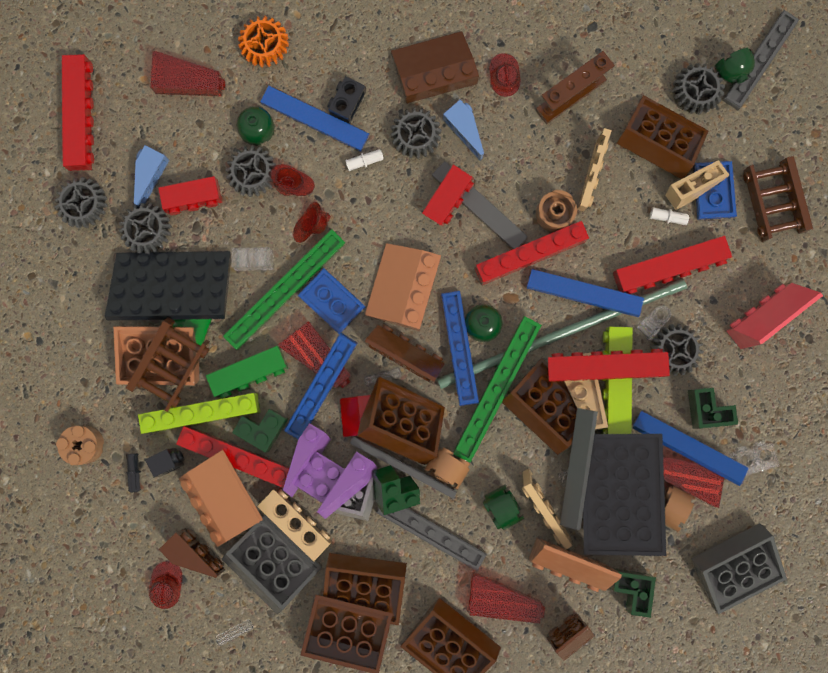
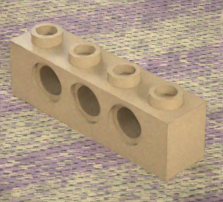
[257,488,332,561]

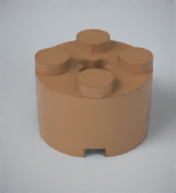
[536,190,577,232]
[56,426,104,465]
[424,447,470,490]
[664,486,695,532]

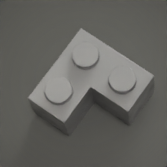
[333,478,375,521]

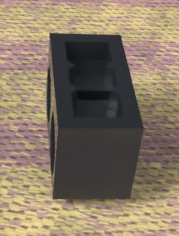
[327,76,366,124]
[145,448,185,478]

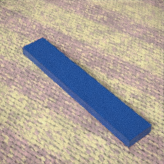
[260,86,369,152]
[527,269,644,317]
[441,291,479,406]
[284,333,358,439]
[632,411,749,486]

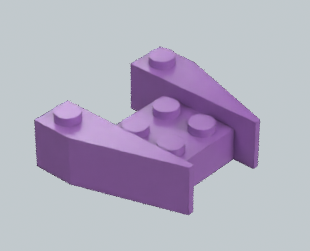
[283,423,378,519]

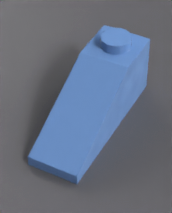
[443,100,484,160]
[134,145,170,208]

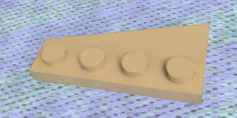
[577,128,612,212]
[522,468,572,550]

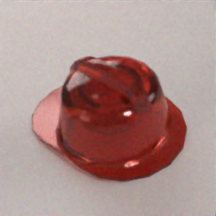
[489,53,521,97]
[271,164,315,196]
[293,202,331,243]
[149,561,183,609]

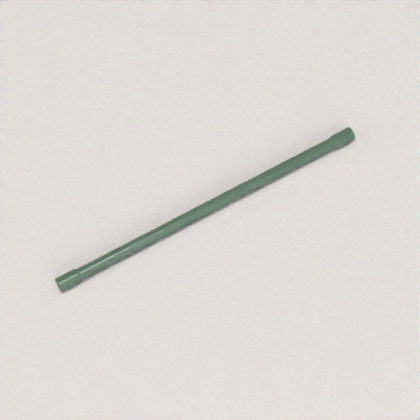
[437,278,687,389]

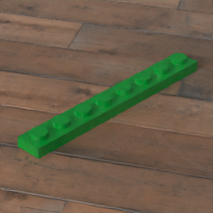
[223,229,346,350]
[453,316,542,463]

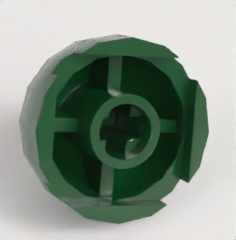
[714,48,755,84]
[236,106,275,146]
[465,304,503,342]

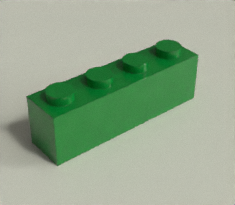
[205,346,288,399]

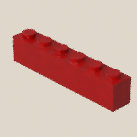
[62,54,94,171]
[474,221,589,286]
[613,236,732,294]
[548,349,670,382]
[176,426,290,488]

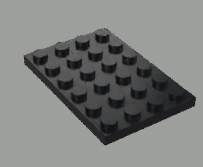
[105,251,231,321]
[583,434,667,556]

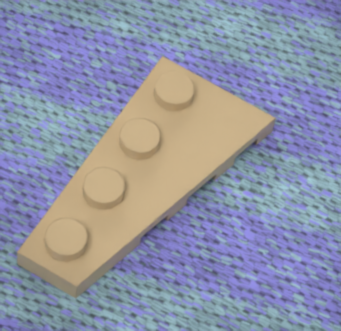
[564,352,608,430]

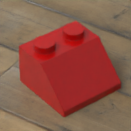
[340,395,371,437]

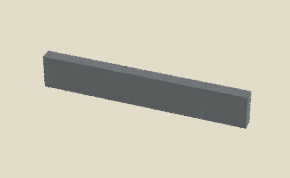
[722,10,800,110]
[432,161,528,250]
[560,408,598,530]
[350,437,457,499]
[376,508,487,571]

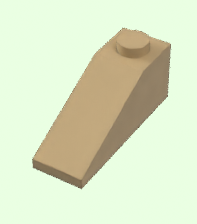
[665,160,729,210]

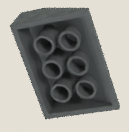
[222,515,322,615]
[691,523,787,614]

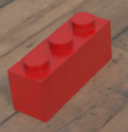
[422,164,474,226]
[158,176,223,215]

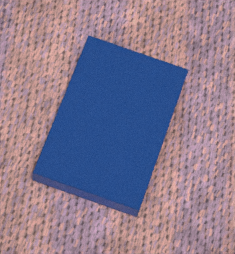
[693,161,737,220]
[298,268,365,334]

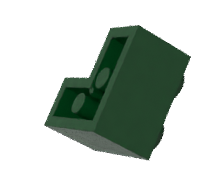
[688,388,738,429]
[232,409,288,453]
[373,465,420,515]
[609,568,656,618]

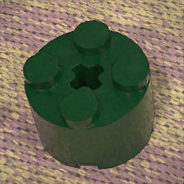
[483,484,525,530]

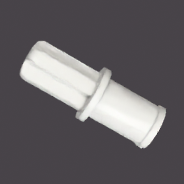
[345,150,383,171]
[650,207,689,225]

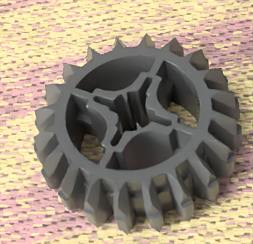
[672,63,725,115]
[391,107,441,159]
[226,146,277,197]
[54,177,108,229]
[119,203,172,254]
[651,324,704,376]

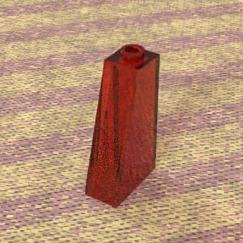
[150,51,226,96]
[278,321,352,389]
[663,456,724,508]
[468,572,545,624]

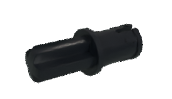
[125,453,141,493]

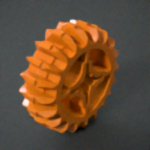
[238,16,289,68]

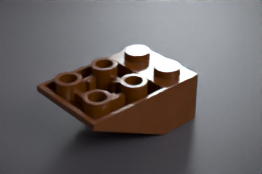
[158,528,225,578]
[546,613,595,661]

